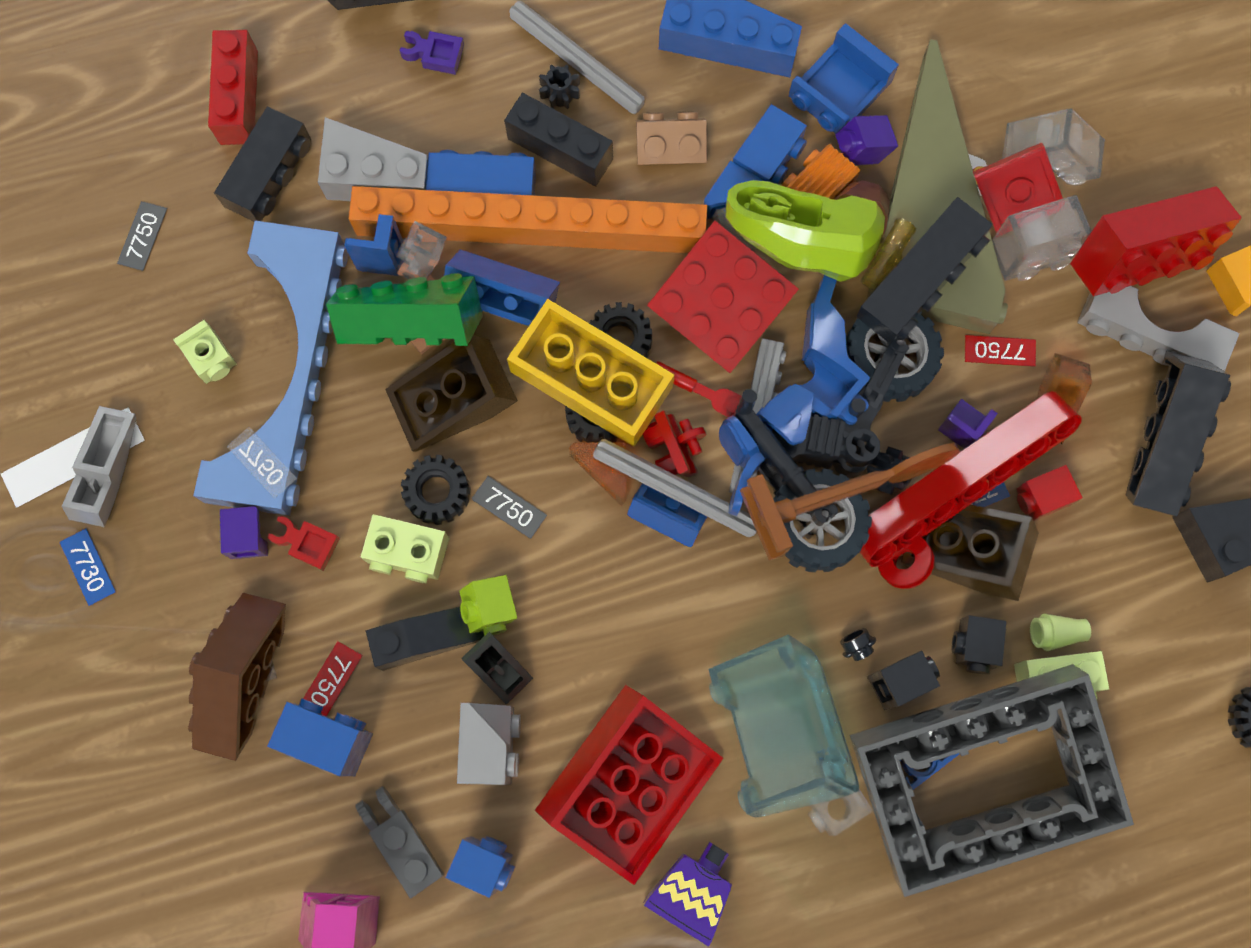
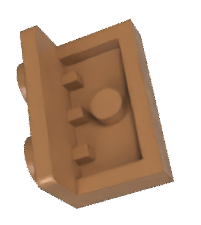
[636,111,707,165]

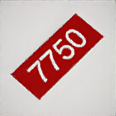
[965,335,1036,367]
[303,641,363,716]

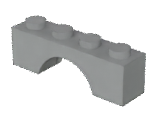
[1077,286,1240,371]

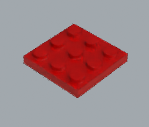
[647,221,799,373]

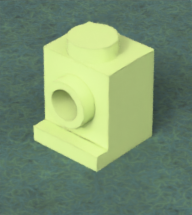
[173,320,237,384]

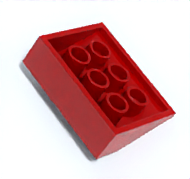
[534,685,724,885]

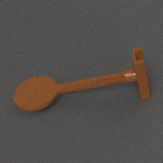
[740,443,960,561]

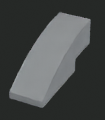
[62,406,136,527]

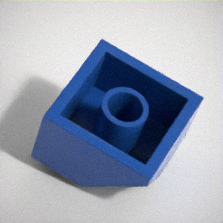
[267,698,373,777]

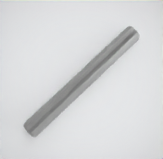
[509,1,645,114]
[593,439,757,537]

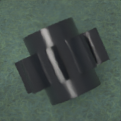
[539,64,580,109]
[867,446,911,495]

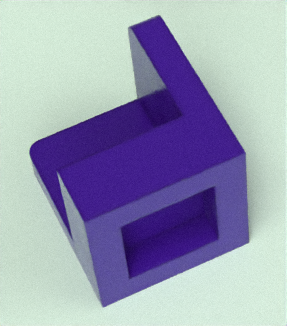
[938,399,998,449]
[220,506,268,559]

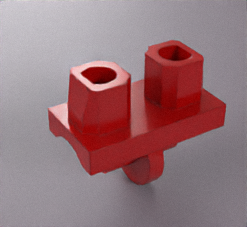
[642,410,707,477]

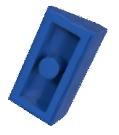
[627,483,707,547]

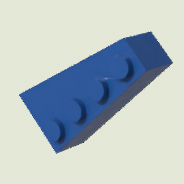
[659,0,802,78]

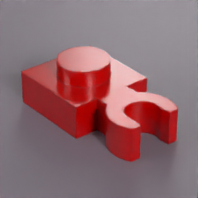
[268,516,340,571]

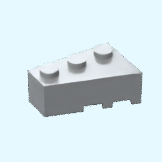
[318,117,428,201]

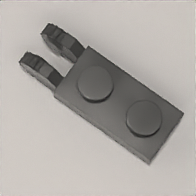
[355,786,444,899]

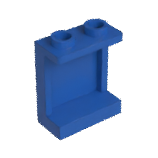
[789,23,899,134]

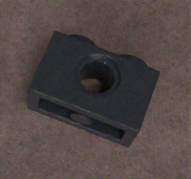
[867,651,940,711]

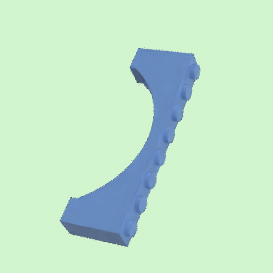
[193,221,348,516]

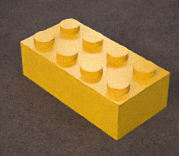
[507,299,674,447]

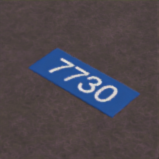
[59,529,116,606]

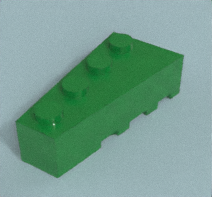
[326,273,483,346]

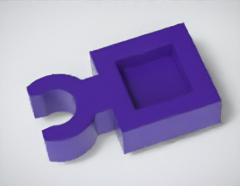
[400,31,464,75]

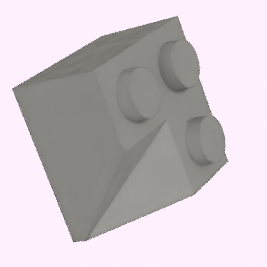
[457,703,521,785]

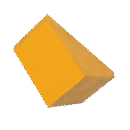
[1206,245,1251,316]

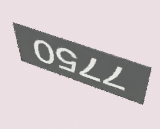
[117,201,167,271]
[472,476,547,539]

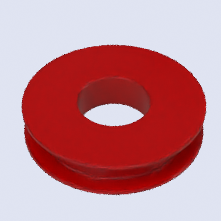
[878,535,935,589]

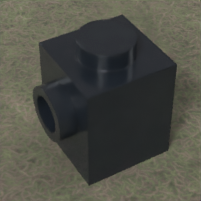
[951,615,1007,674]

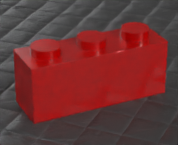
[208,30,258,145]

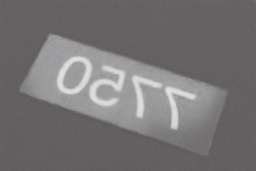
[227,427,297,499]

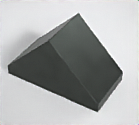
[461,632,533,704]

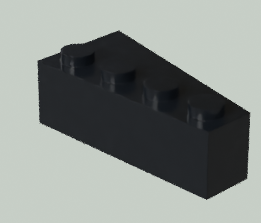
[857,197,993,345]
[1125,350,1231,516]
[1172,498,1251,583]

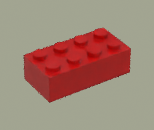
[1070,186,1242,296]

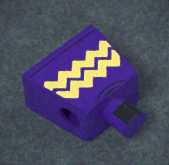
[643,842,732,947]

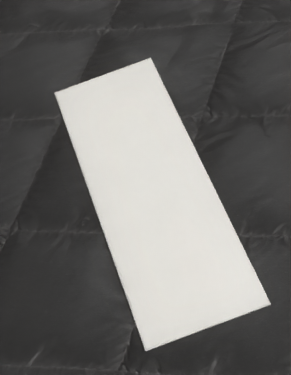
[1,407,145,508]

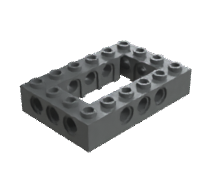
[849,664,1134,897]

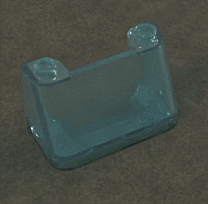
[708,634,859,818]

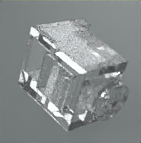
[396,221,447,280]

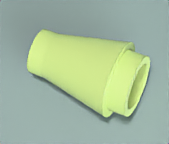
[1030,614,1091,651]

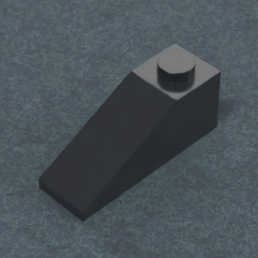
[365,607,484,671]

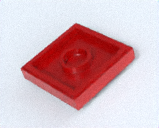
[973,142,1066,237]

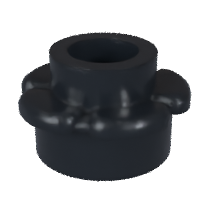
[840,628,877,661]

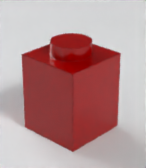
[1016,465,1083,521]

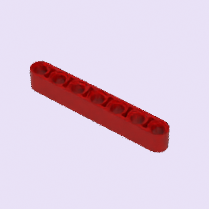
[859,391,1082,567]

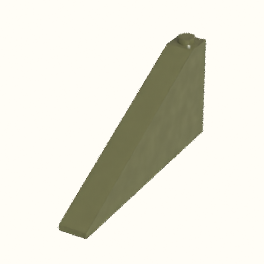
[866,39,1008,334]

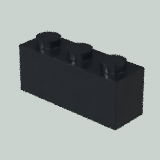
[504,92,613,187]
[214,106,311,222]

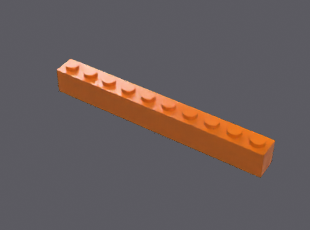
[349,186,707,253]

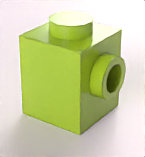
[459,575,517,636]

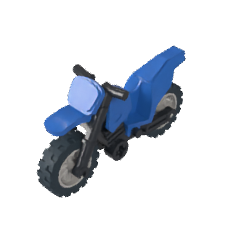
[719,275,944,572]

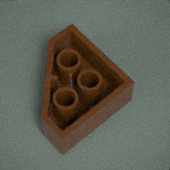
[188,593,286,761]

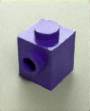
[835,115,898,165]

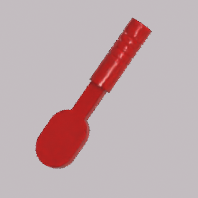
[656,361,741,417]

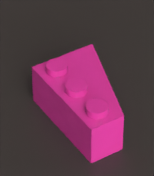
[298,892,380,948]

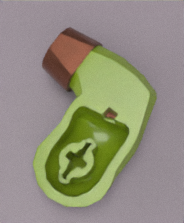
[725,180,890,282]

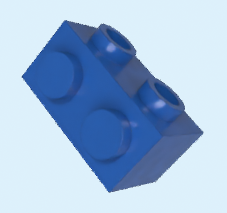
[733,104,807,185]
[445,836,515,898]

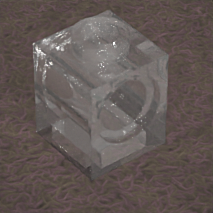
[808,777,873,836]

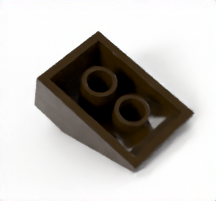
[385,335,518,452]
[902,505,1039,601]

